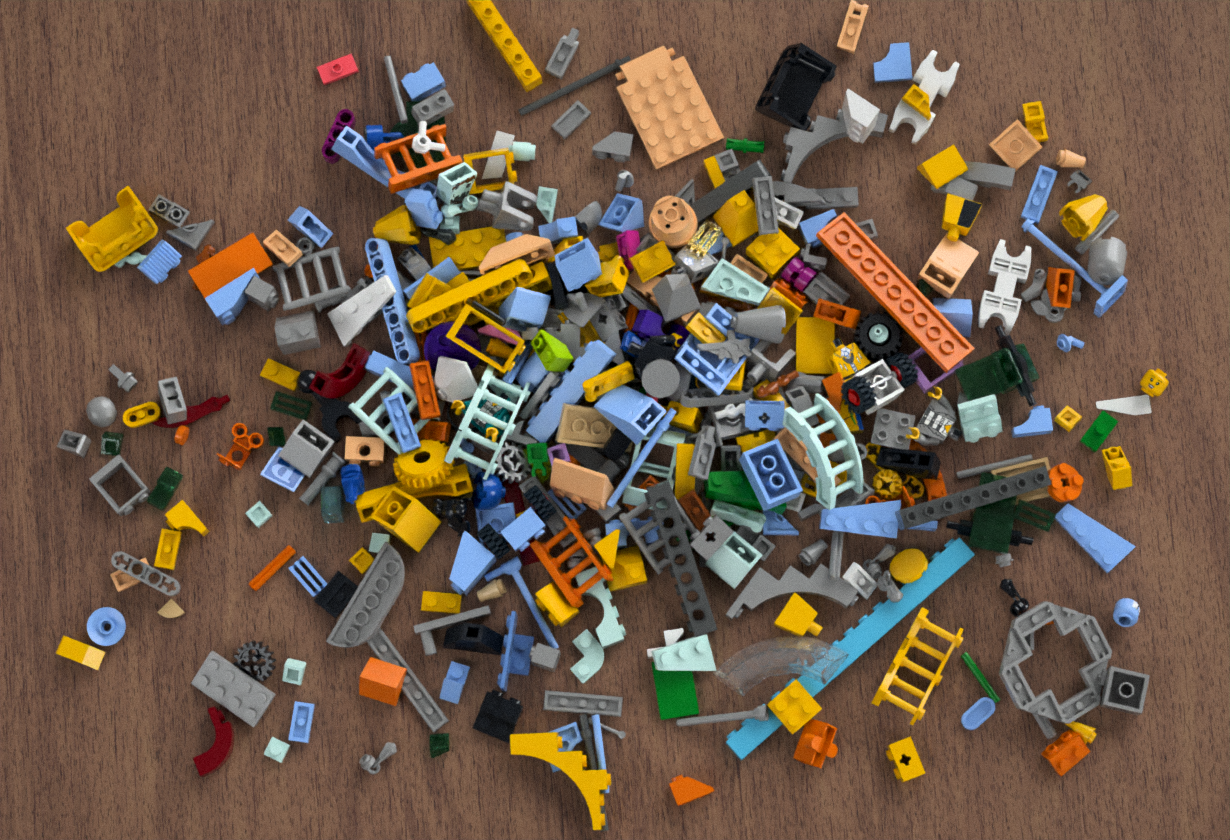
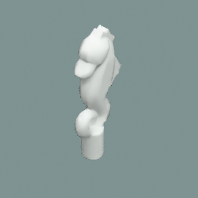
[714,398,760,420]

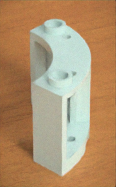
[622,427,686,510]

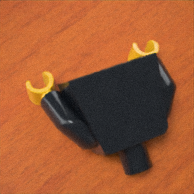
[627,333,683,380]

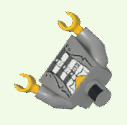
[906,386,962,446]

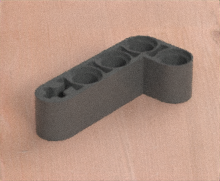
[552,435,621,484]

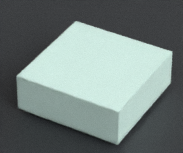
[245,501,273,528]

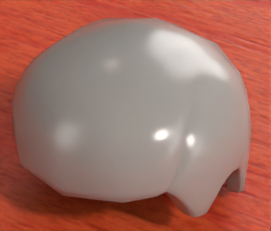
[86,396,117,427]

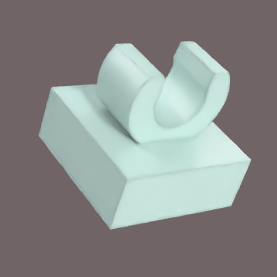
[440,216,460,234]

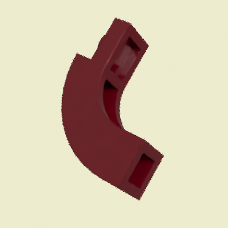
[309,343,371,398]
[193,706,235,777]

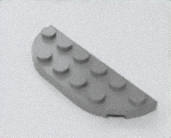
[326,541,405,648]

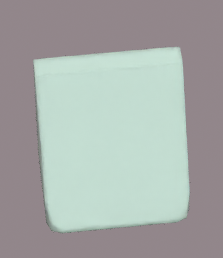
[369,533,391,553]
[282,658,306,685]

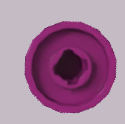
[781,257,817,292]

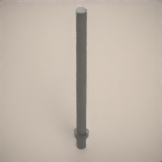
[518,56,631,116]

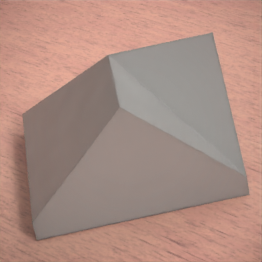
[652,274,701,323]

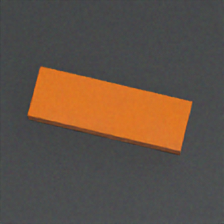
[409,360,440,420]

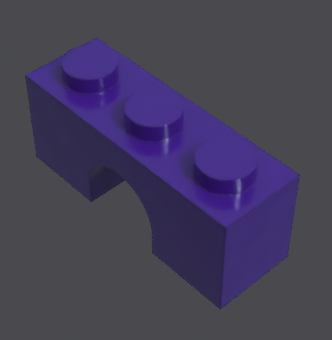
[632,310,690,355]

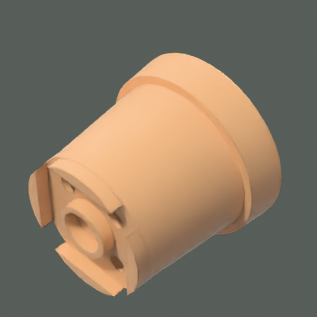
[648,196,698,249]

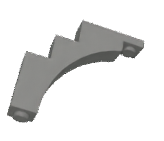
[725,564,859,621]

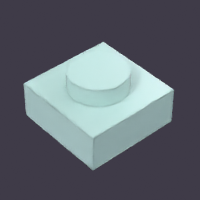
[264,737,291,763]

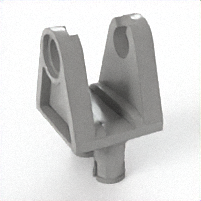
[476,181,537,231]
[743,340,796,388]

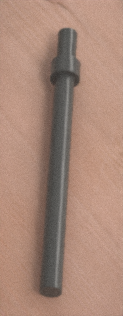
[579,714,609,832]

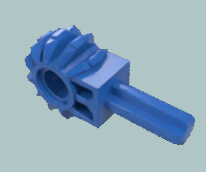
[341,464,365,504]

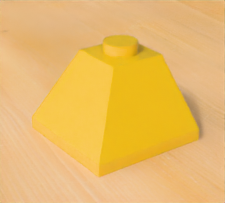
[713,190,758,247]
[601,546,647,592]

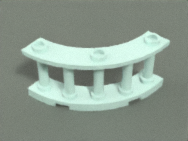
[444,364,531,480]
[783,393,864,510]

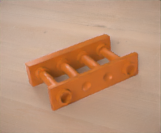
[374,124,462,194]
[530,516,614,608]

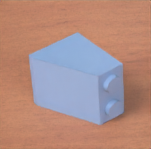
[449,531,497,596]

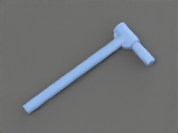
[484,556,559,649]

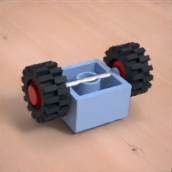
[477,485,557,560]

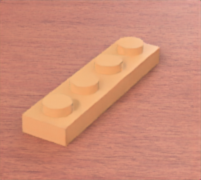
[773,427,841,486]

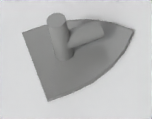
[563,292,606,328]

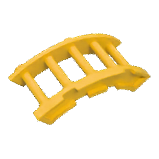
[871,607,964,725]

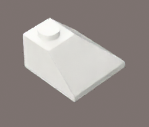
[433,356,478,403]

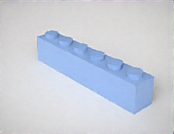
[526,340,617,444]

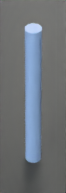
[591,714,609,794]

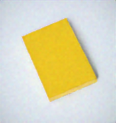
[796,317,835,375]

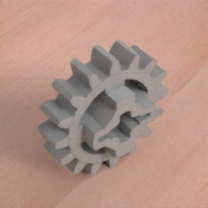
[492,442,533,484]

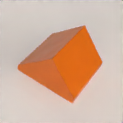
[359,657,407,706]

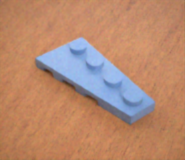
[819,500,901,538]
[1053,503,1136,573]

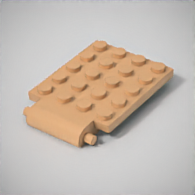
[615,45,724,171]

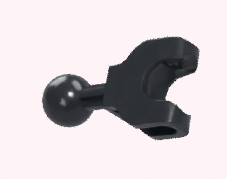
[296,370,363,443]

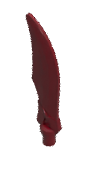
[152,394,231,428]

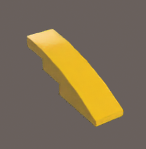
[675,443,695,523]

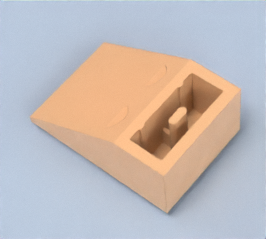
[917,233,979,299]

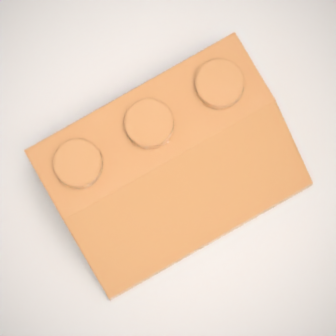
[550,458,615,510]

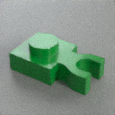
[526,442,548,477]

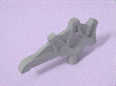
[696,330,752,364]

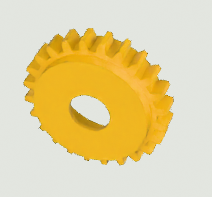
[393,439,455,489]

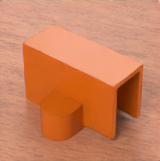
[793,719,838,768]

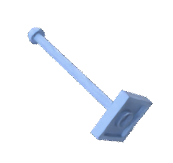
[1021,219,1128,318]

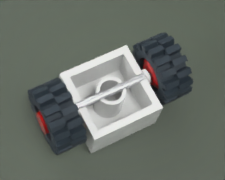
[841,352,918,415]

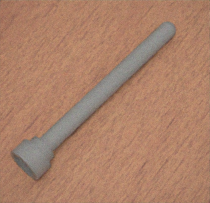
[676,705,769,727]

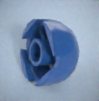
[473,472,506,510]

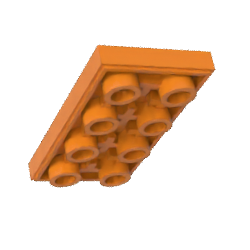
[188,232,273,304]

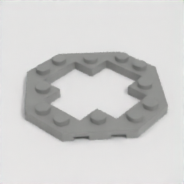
[999,601,1112,724]

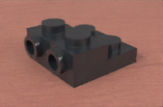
[472,690,524,744]

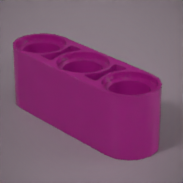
[322,109,356,164]

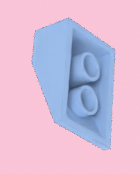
[205,268,260,325]

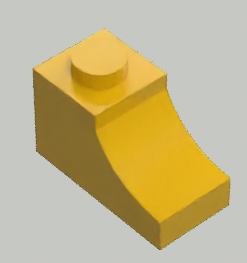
[165,500,210,536]

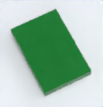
[651,662,699,720]

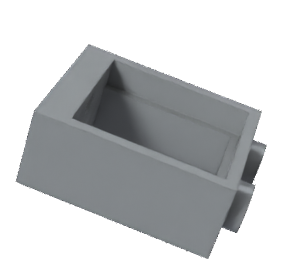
[89,455,151,516]

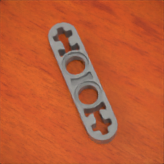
[680,384,753,408]
[111,551,181,597]

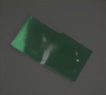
[147,466,183,512]

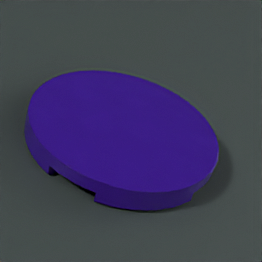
[424,321,481,372]

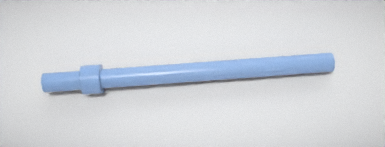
[606,408,677,508]

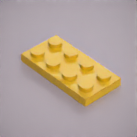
[429,226,506,271]

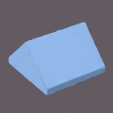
[932,298,973,337]

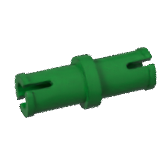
[726,138,765,153]

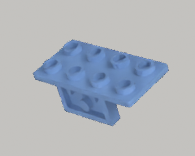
[497,611,534,692]

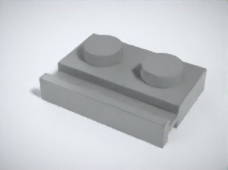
[803,272,850,305]

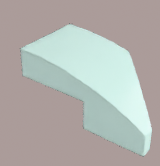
[536,186,558,223]

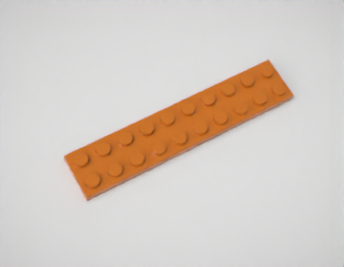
[816,212,975,373]

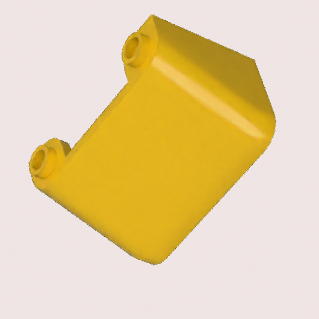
[66,186,158,272]

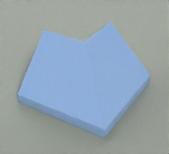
[598,193,644,232]

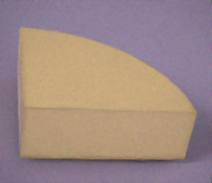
[158,599,185,618]

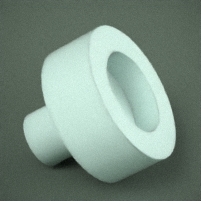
[869,324,889,345]

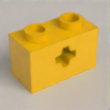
[886,736,925,783]

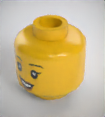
[1140,368,1169,397]

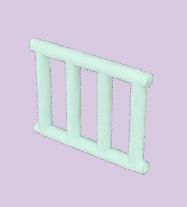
[348,367,434,455]

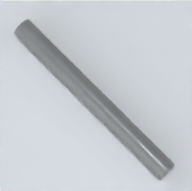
[384,56,408,124]
[956,454,1033,479]

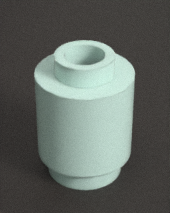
[509,141,536,162]

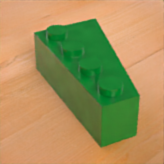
[704,471,787,515]

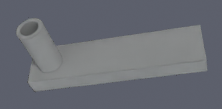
[413,605,491,656]

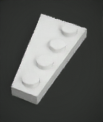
[327,275,396,347]

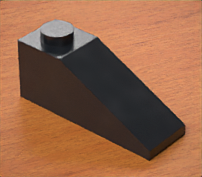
[876,447,941,480]

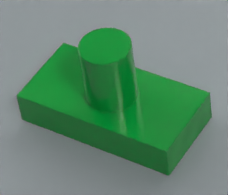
[1079,410,1119,453]

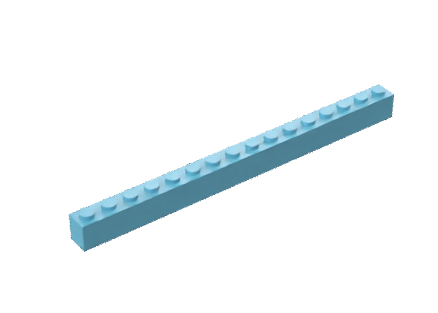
[726,537,975,761]

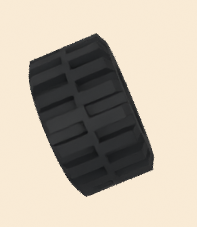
[854,311,903,363]

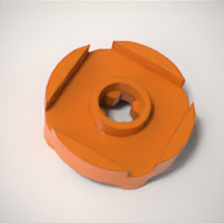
[1047,463,1084,502]

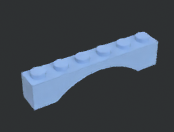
[332,126,437,199]

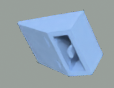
[594,385,667,445]

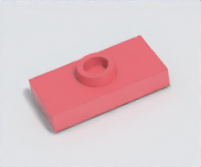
[317,54,359,85]

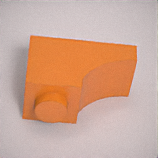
[813,298,861,329]

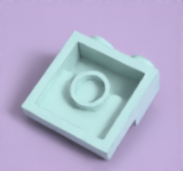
[957,394,1003,443]

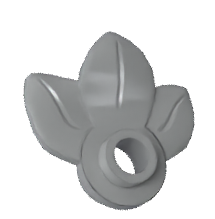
[1031,288,1067,323]

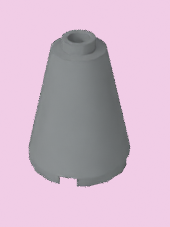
[731,305,786,344]

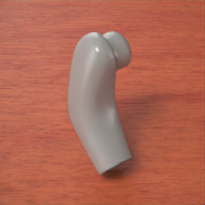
[1021,269,1047,302]

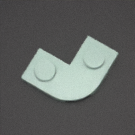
[570,629,604,684]

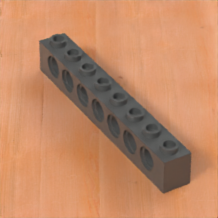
[895,466,1051,531]
[644,480,717,637]

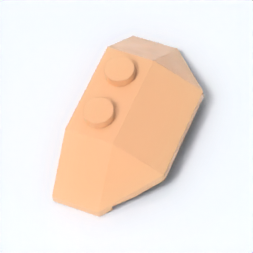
[478,234,555,276]

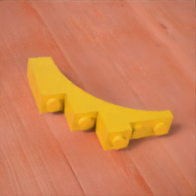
[510,732,611,830]

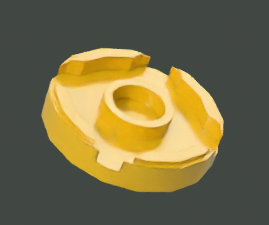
[890,548,928,584]

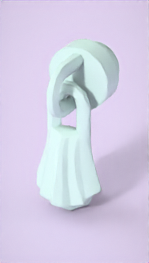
[441,195,478,218]

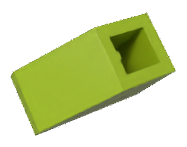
[531,329,574,372]

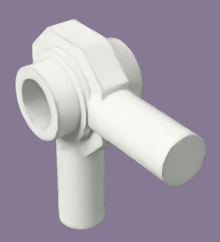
[412,121,445,154]

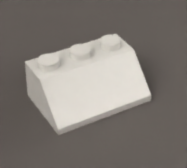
[842,89,880,144]

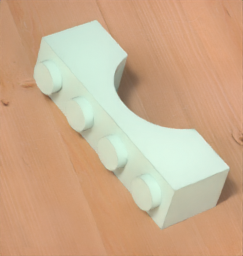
[575,567,626,649]

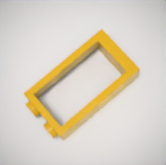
[446,304,526,374]

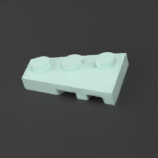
[701,258,770,306]
[651,634,717,671]

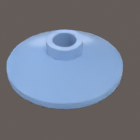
[87,607,126,646]

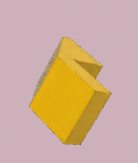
[56,635,105,670]

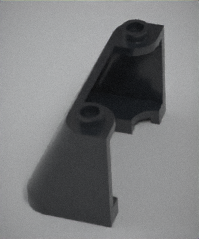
[755,43,837,131]

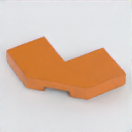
[813,372,845,424]

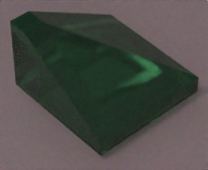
[430,733,450,758]

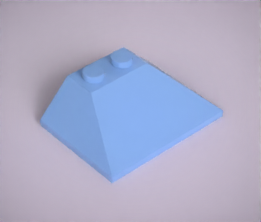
[674,303,760,396]

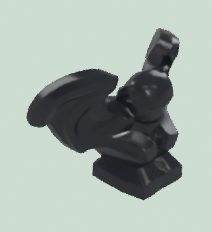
[432,491,476,537]

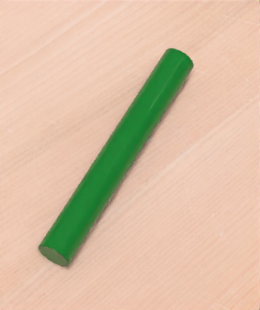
[961,652,1001,704]

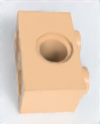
[345,436,386,467]

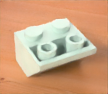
[705,532,762,589]

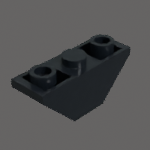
[443,623,504,655]

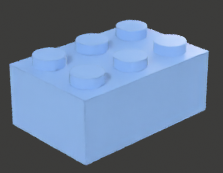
[739,439,803,511]

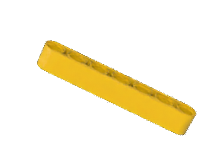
[406,259,533,333]

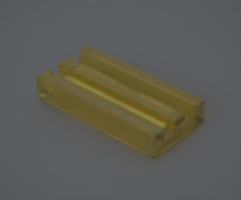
[686,219,723,257]

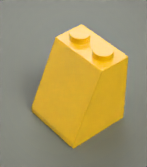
[370,486,441,553]

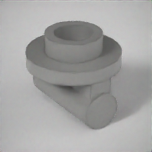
[615,170,634,192]

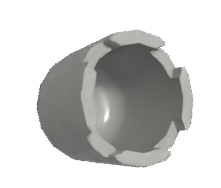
[1087,237,1127,285]

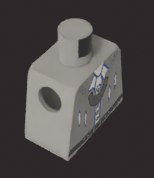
[671,239,718,283]

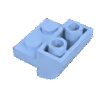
[516,351,568,401]

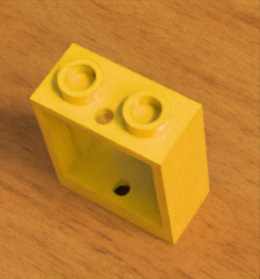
[464,148,518,194]

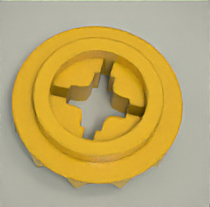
[872,469,903,500]

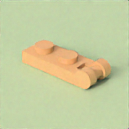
[836,0,869,54]

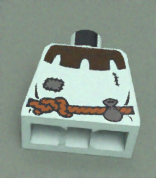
[436,162,477,205]

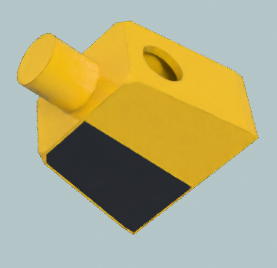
[941,193,982,242]

